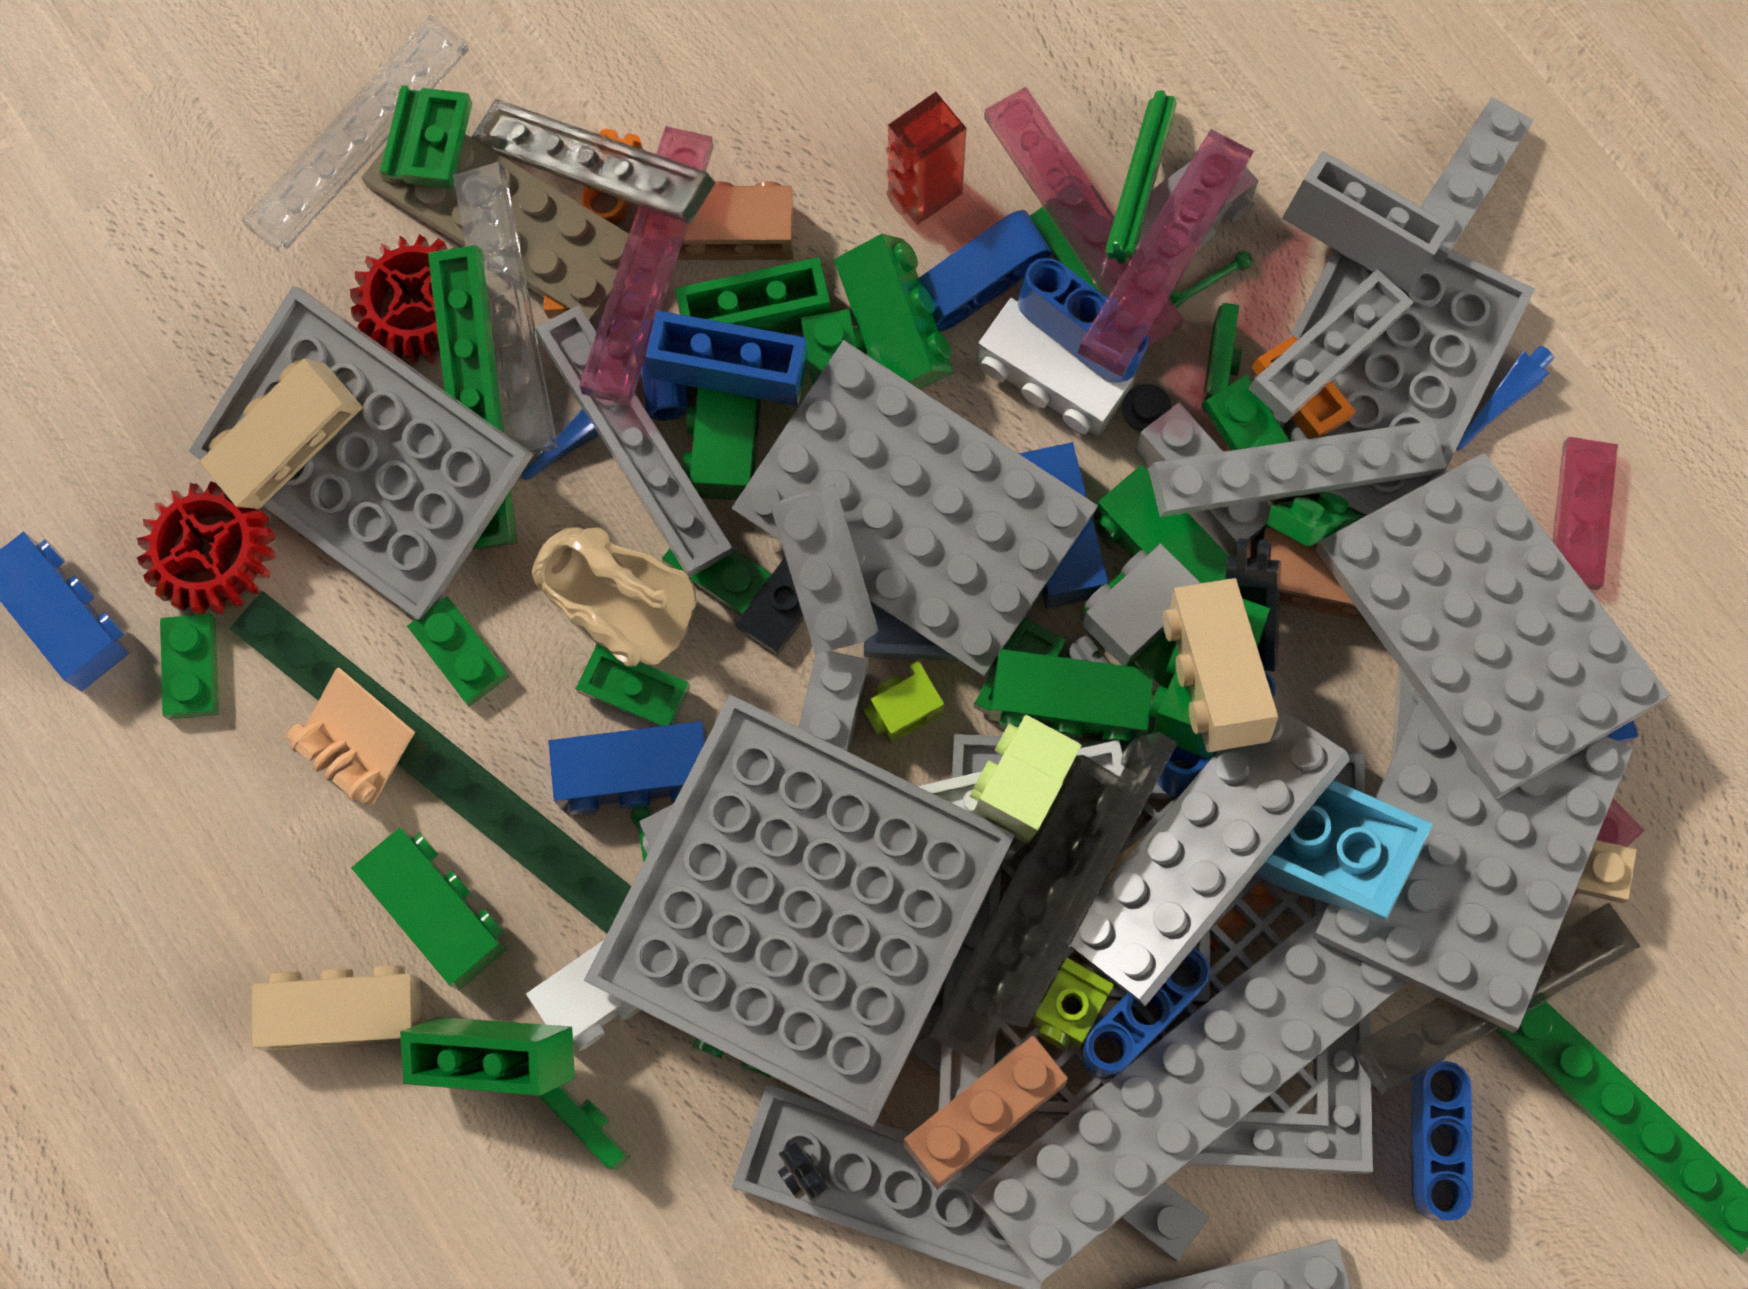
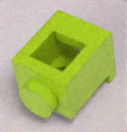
[862,660,944,744]
[1032,958,1114,1050]

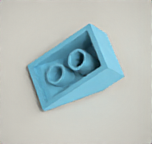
[1255,780,1433,921]

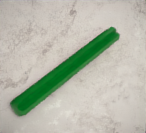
[1105,90,1177,264]

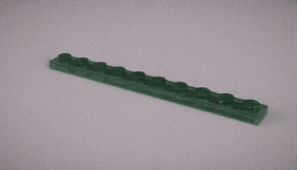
[229,590,632,934]

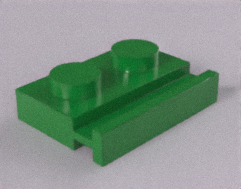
[380,85,473,189]

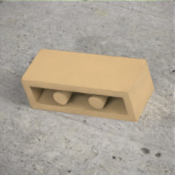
[199,358,363,509]
[1163,578,1278,752]
[251,965,421,1051]

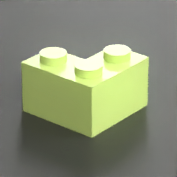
[969,715,1082,845]

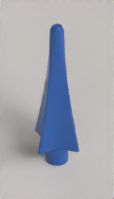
[1456,346,1554,451]
[521,408,599,480]

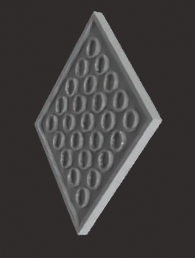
[583,694,1015,1127]

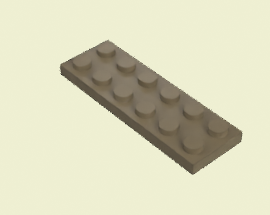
[361,134,649,327]

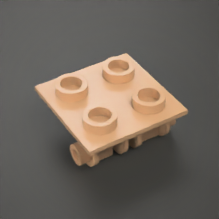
[286,668,415,806]

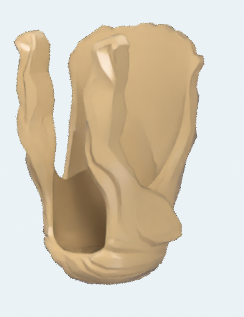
[531,527,697,666]

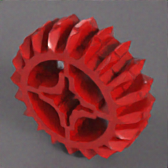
[350,234,456,366]
[136,481,276,615]

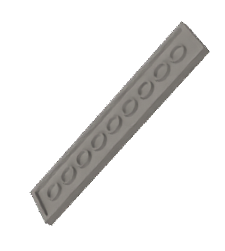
[971,906,1407,1284]

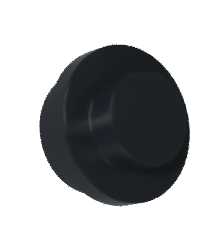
[1122,384,1172,432]

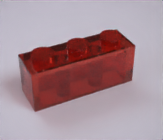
[886,92,967,225]

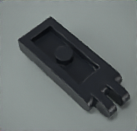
[1226,538,1281,672]
[777,1141,832,1202]

